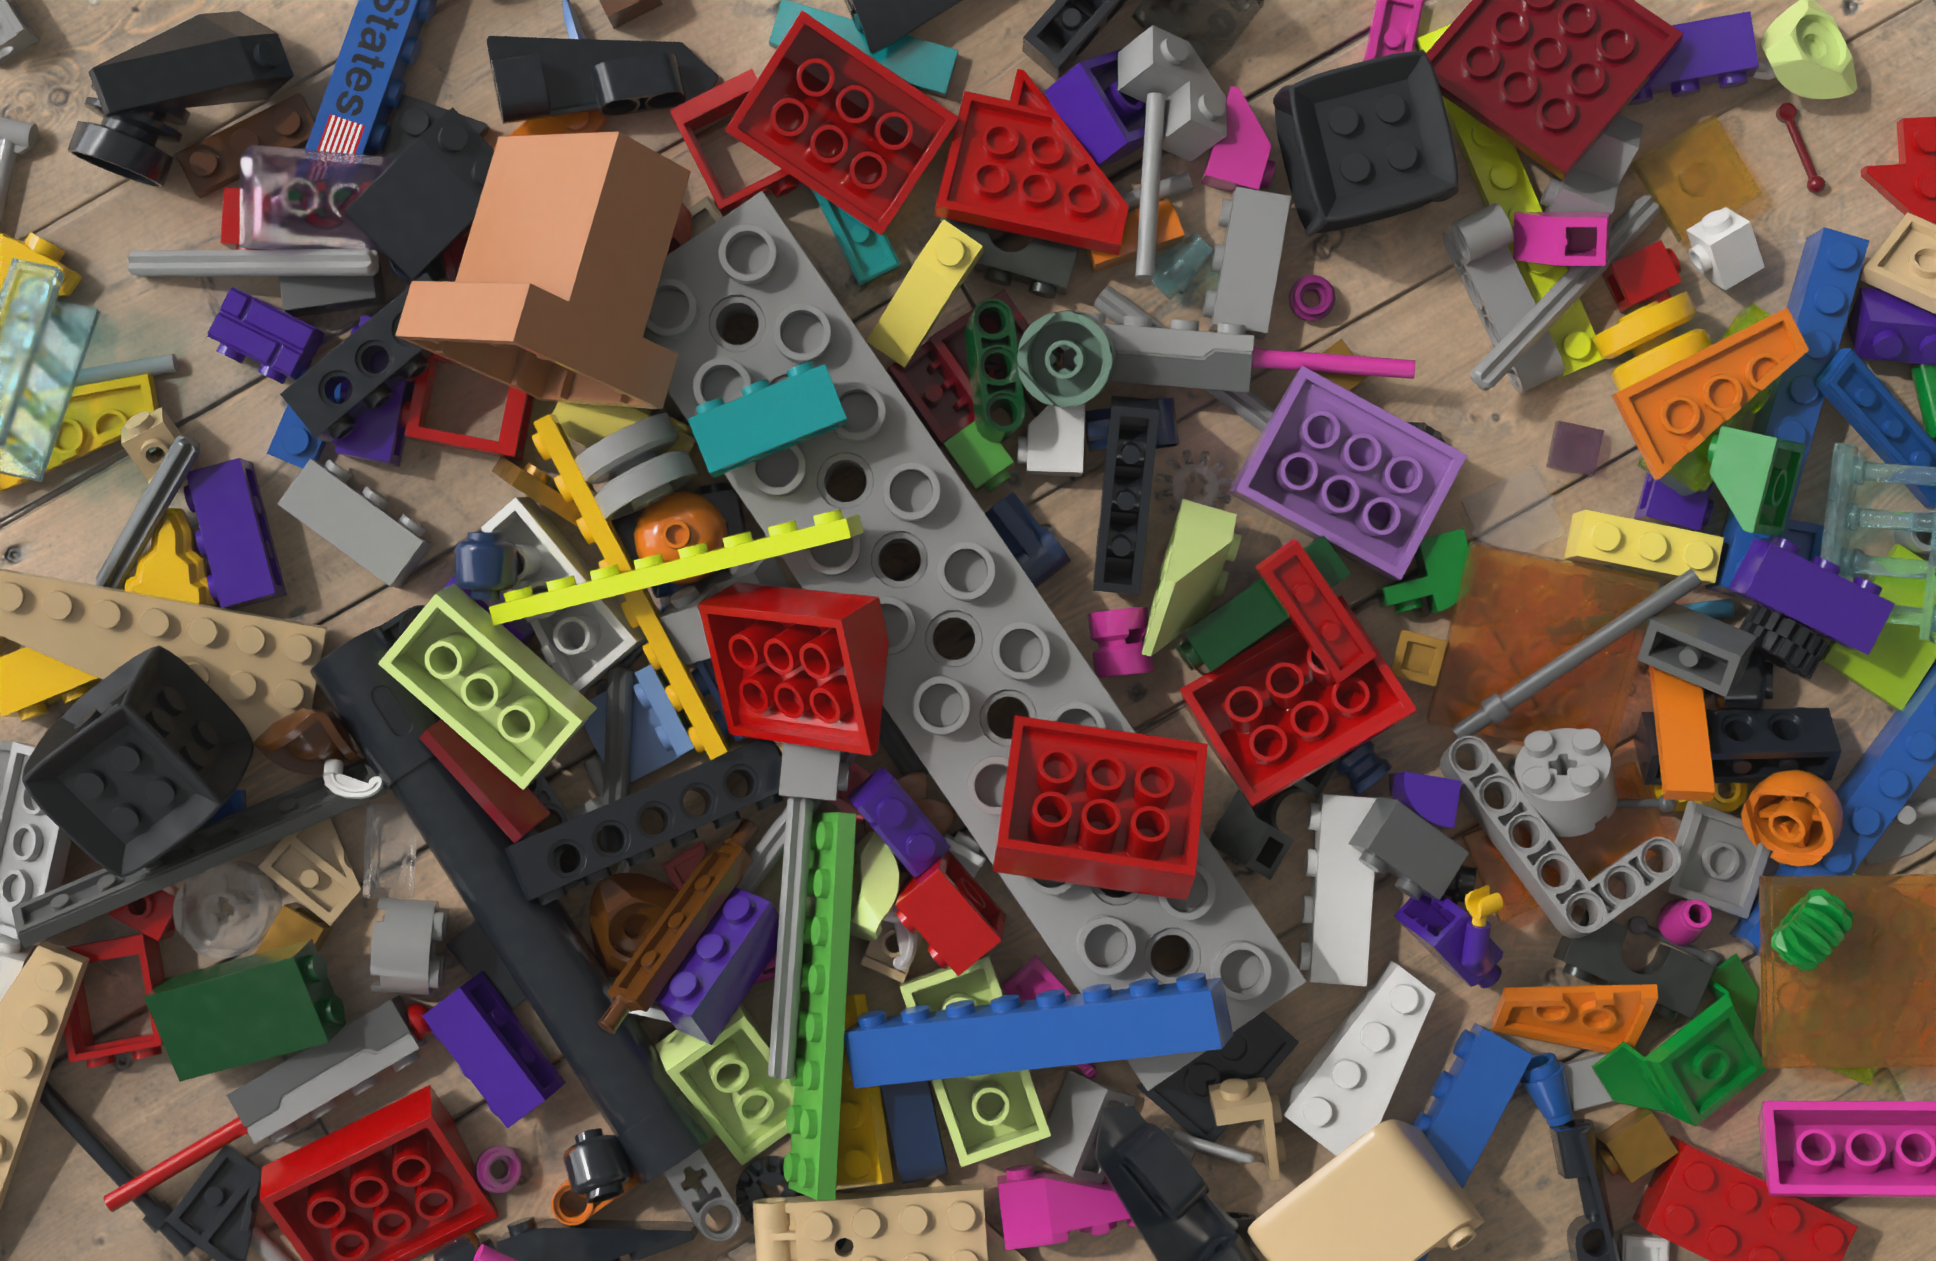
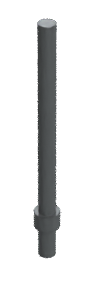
[1451,568,1702,738]

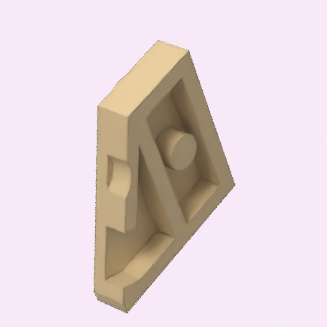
[257,817,363,927]

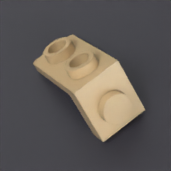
[1208,1077,1286,1182]

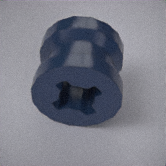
[1335,740,1392,795]

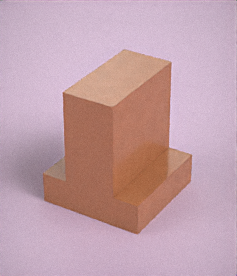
[395,132,691,409]

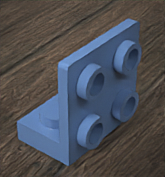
[584,664,696,783]

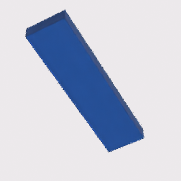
[1814,348,1936,508]

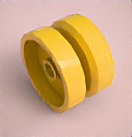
[1592,291,1713,392]

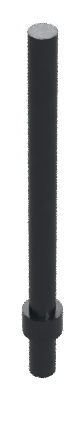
[39,1080,197,1257]

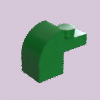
[1376,528,1473,614]

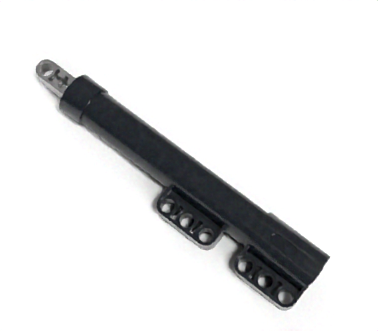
[310,605,741,1241]

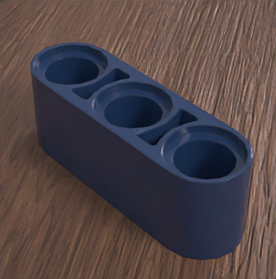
[881,1080,948,1184]

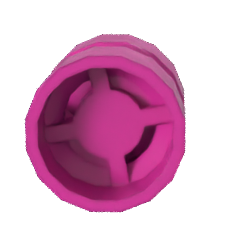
[1088,607,1155,678]

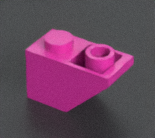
[1513,212,1611,266]

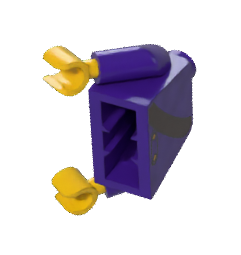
[1394,885,1503,988]

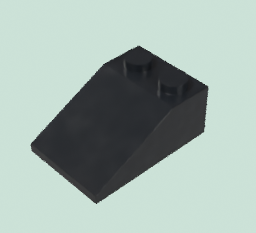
[344,107,495,282]

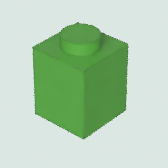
[943,421,1014,493]

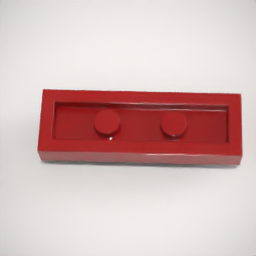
[1255,538,1377,684]

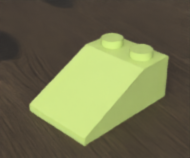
[1142,499,1241,657]
[655,1003,795,1166]

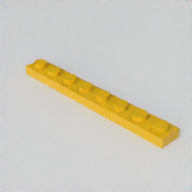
[532,414,730,760]

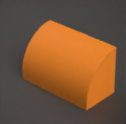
[1085,199,1185,273]

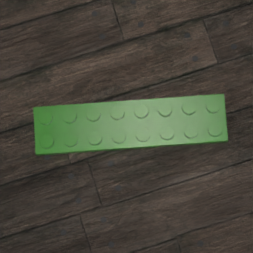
[783,812,856,1201]

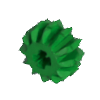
[1771,888,1854,971]

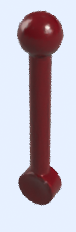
[1776,103,1826,194]

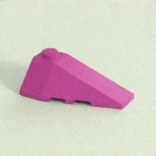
[997,1165,1136,1250]

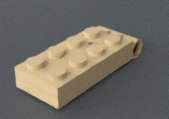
[753,1183,988,1261]

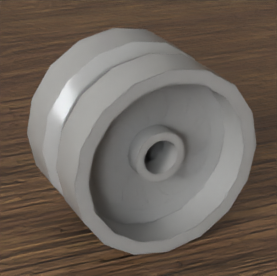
[574,413,699,521]

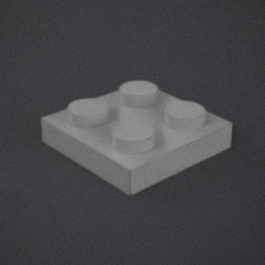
[1659,801,1771,919]

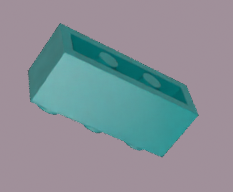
[688,361,849,478]

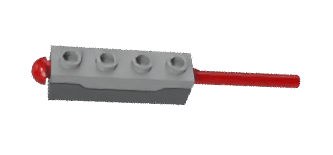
[104,995,432,1212]

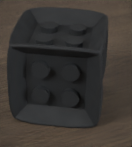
[1273,50,1459,236]
[22,645,254,877]

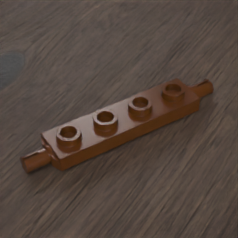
[597,818,759,1034]

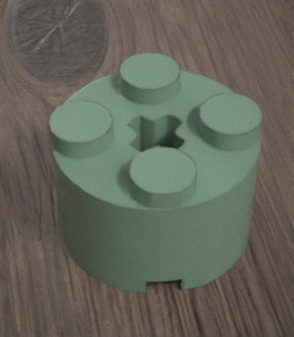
[1017,310,1117,407]

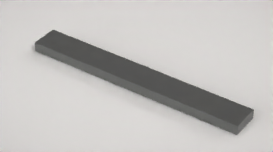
[12,758,387,948]

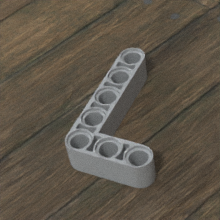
[1440,736,1682,939]

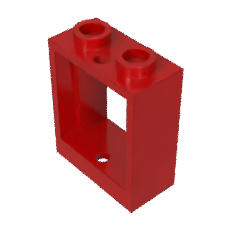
[669,69,800,217]
[401,354,535,461]
[64,933,165,1068]

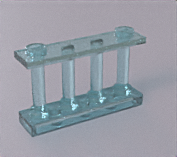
[0,258,100,482]
[1820,443,1936,644]

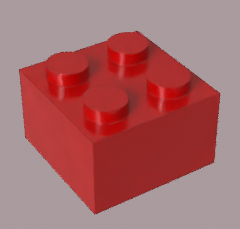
[895,850,1006,976]

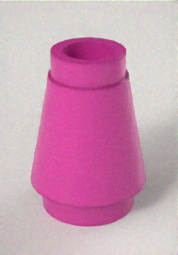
[1658,899,1712,946]

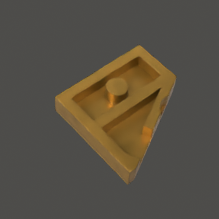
[492,457,582,527]

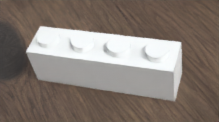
[1298,793,1377,986]

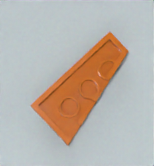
[1611,307,1809,481]

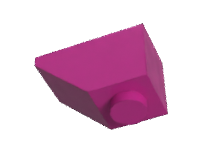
[1201,86,1276,193]

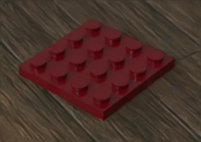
[1426,0,1684,181]

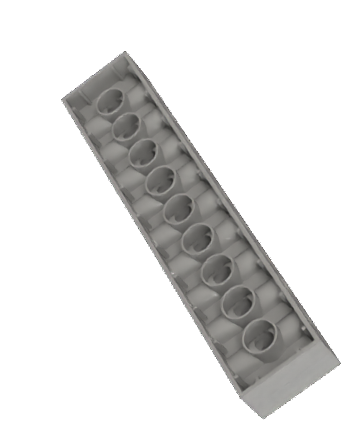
[643,191,1307,1091]

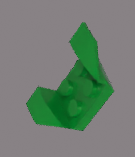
[1591,954,1768,1127]

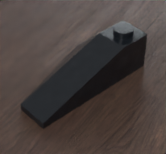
[88,11,294,116]
[497,1216,699,1261]

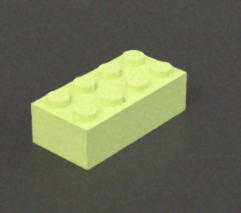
[378,583,597,790]
[900,952,1051,1167]

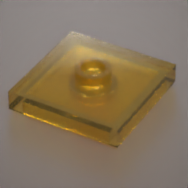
[1632,114,1762,243]

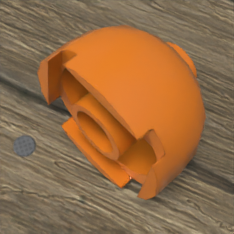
[634,491,729,586]
[1741,770,1843,867]

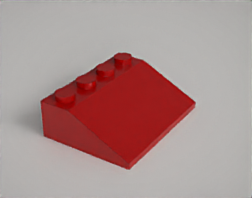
[724,10,959,236]
[698,582,889,756]
[1179,595,1417,808]
[992,715,1208,900]
[260,1085,498,1261]

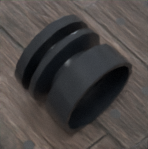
[68,83,190,188]

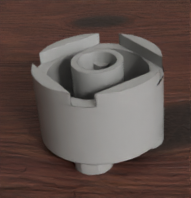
[1515,728,1618,837]
[370,897,449,995]

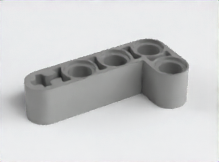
[1443,203,1564,394]

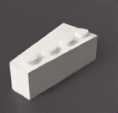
[481,497,647,695]
[1280,960,1436,1156]

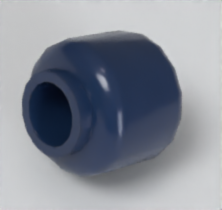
[455,532,517,600]

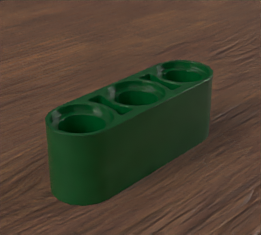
[964,298,1026,443]

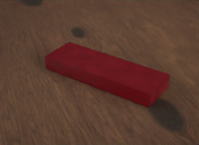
[419,719,551,844]

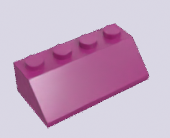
[1758,1101,1936,1198]

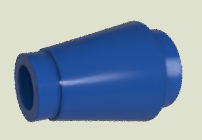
[1520,1053,1574,1127]

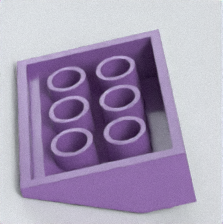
[1228,366,1467,580]

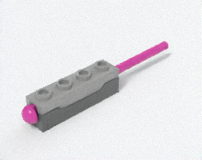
[1057,312,1415,393]

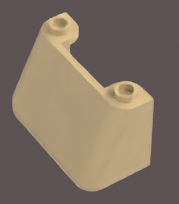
[1247,1119,1485,1261]

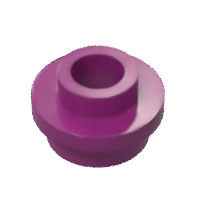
[1289,275,1336,322]
[475,1146,522,1193]

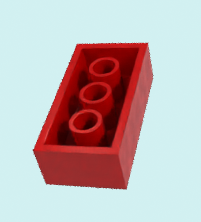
[1632,1135,1858,1261]

